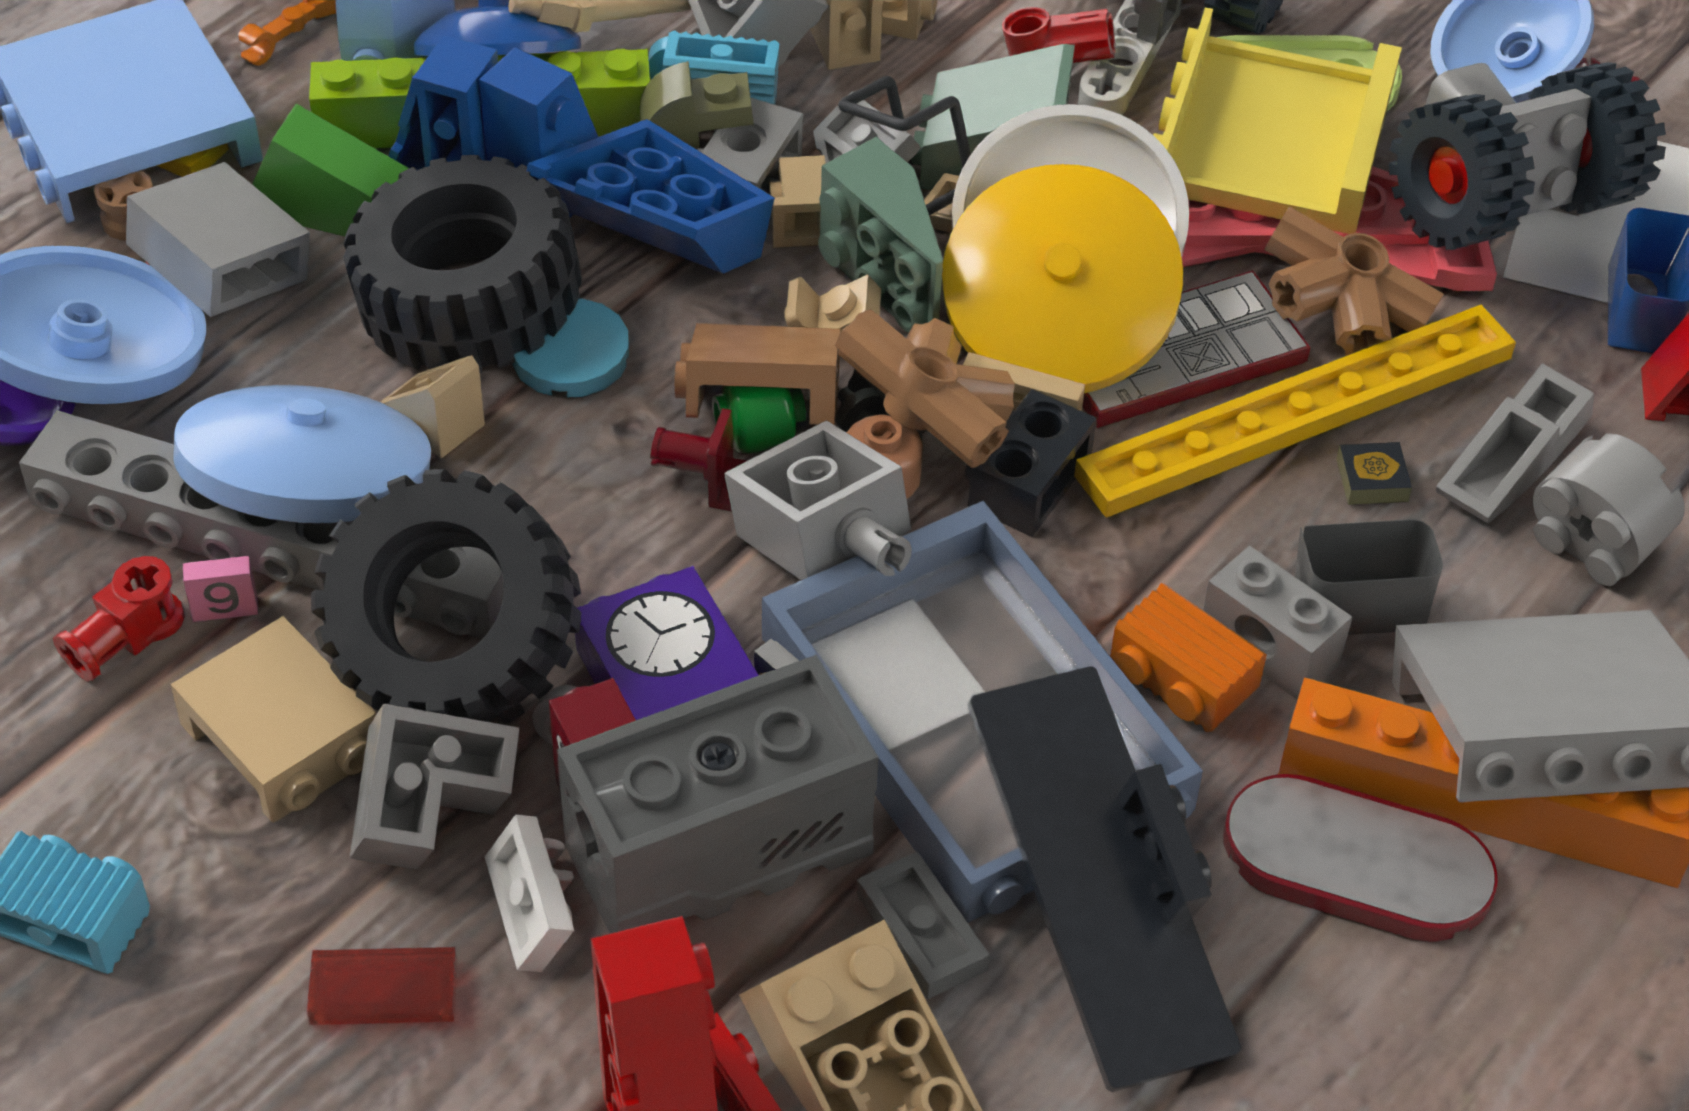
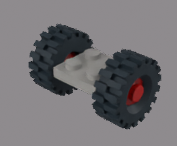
[1389,62,1666,250]

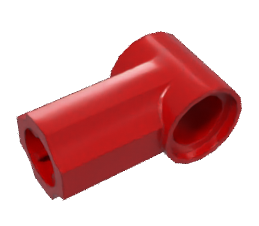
[1002,7,1116,63]

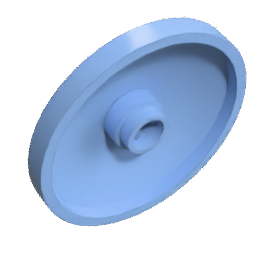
[0,246,206,404]
[173,385,431,523]

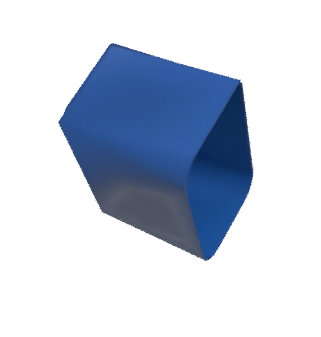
[1608,208,1689,353]

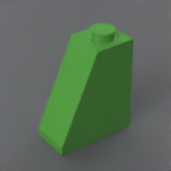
[252,104,410,237]

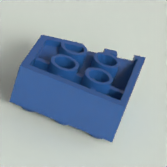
[527,119,775,274]

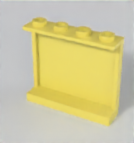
[1153,8,1402,234]

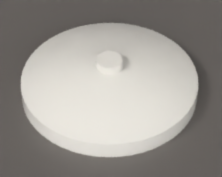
[952,104,1189,257]

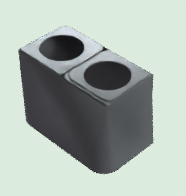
[1294,519,1443,635]

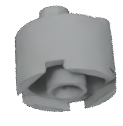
[1533,433,1685,586]

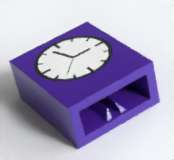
[575,566,759,720]

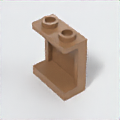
[674,323,841,425]

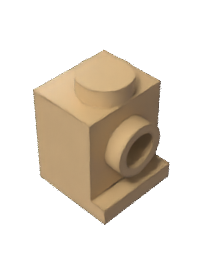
[768,155,826,248]

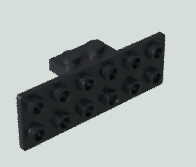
[967,666,1241,1092]

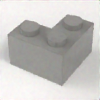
[349,704,519,869]

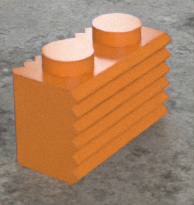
[1110,583,1267,732]

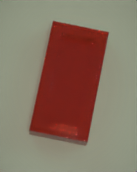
[307,947,457,1025]

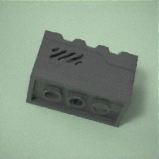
[557,654,879,934]

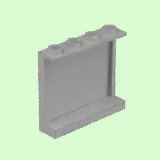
[1392,610,1689,802]

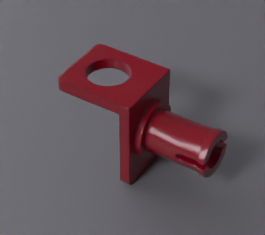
[650,408,747,512]

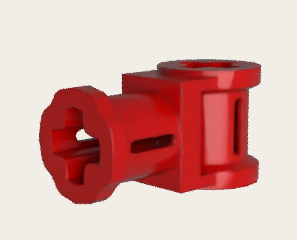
[53,556,185,682]

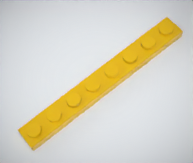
[1074,304,1516,518]

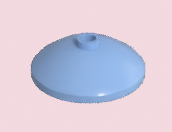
[1430,0,1594,103]

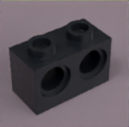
[965,389,1097,537]

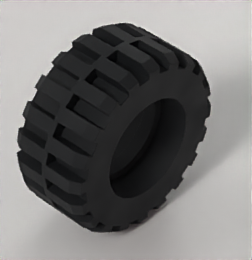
[343,155,582,373]
[311,469,582,723]

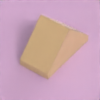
[380,355,485,459]

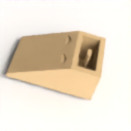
[739,919,982,1111]

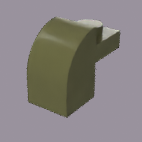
[640,61,754,149]

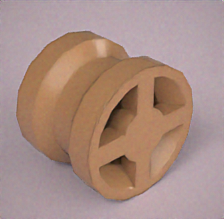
[94,170,153,240]

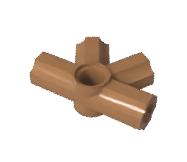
[1264,206,1443,355]
[835,309,1015,468]

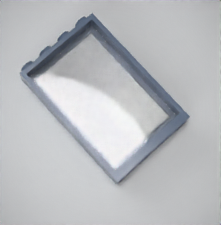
[762,501,1203,923]

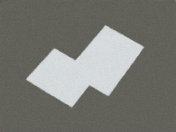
[1503,141,1689,303]

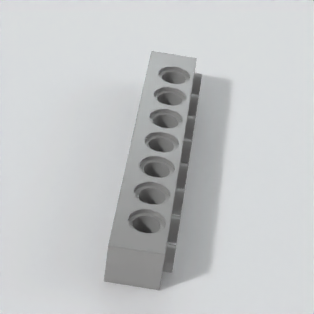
[19,410,504,639]

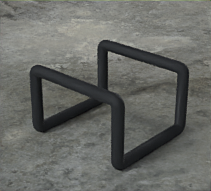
[838,76,971,216]

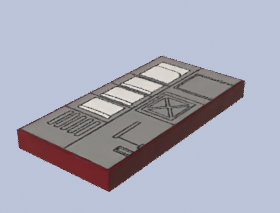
[1082,270,1311,428]

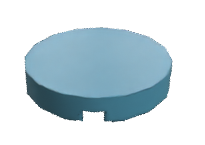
[512,298,629,397]

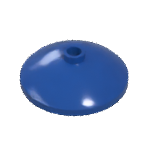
[414,0,581,56]

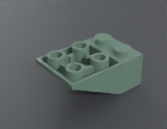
[818,137,943,333]

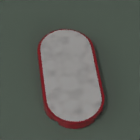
[1223,774,1498,942]

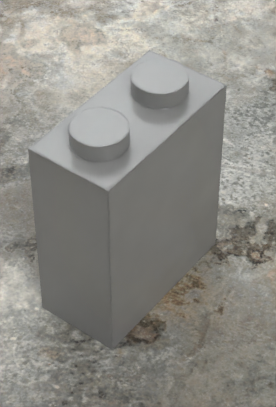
[126,162,310,317]

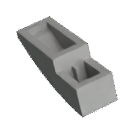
[1436,363,1594,523]

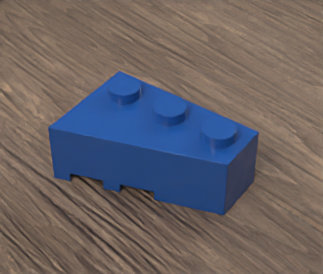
[388,35,498,170]
[479,47,598,218]

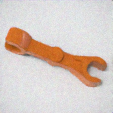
[239,0,336,66]

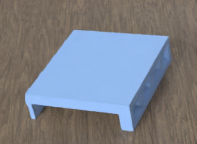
[0,0,263,223]

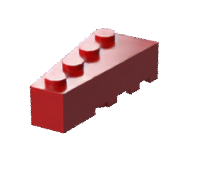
[591,916,718,1111]

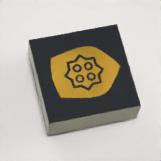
[1336,442,1412,505]

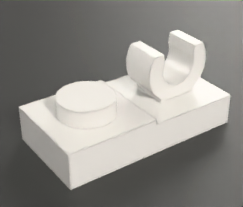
[485,815,574,972]

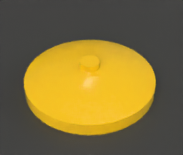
[942,164,1183,393]

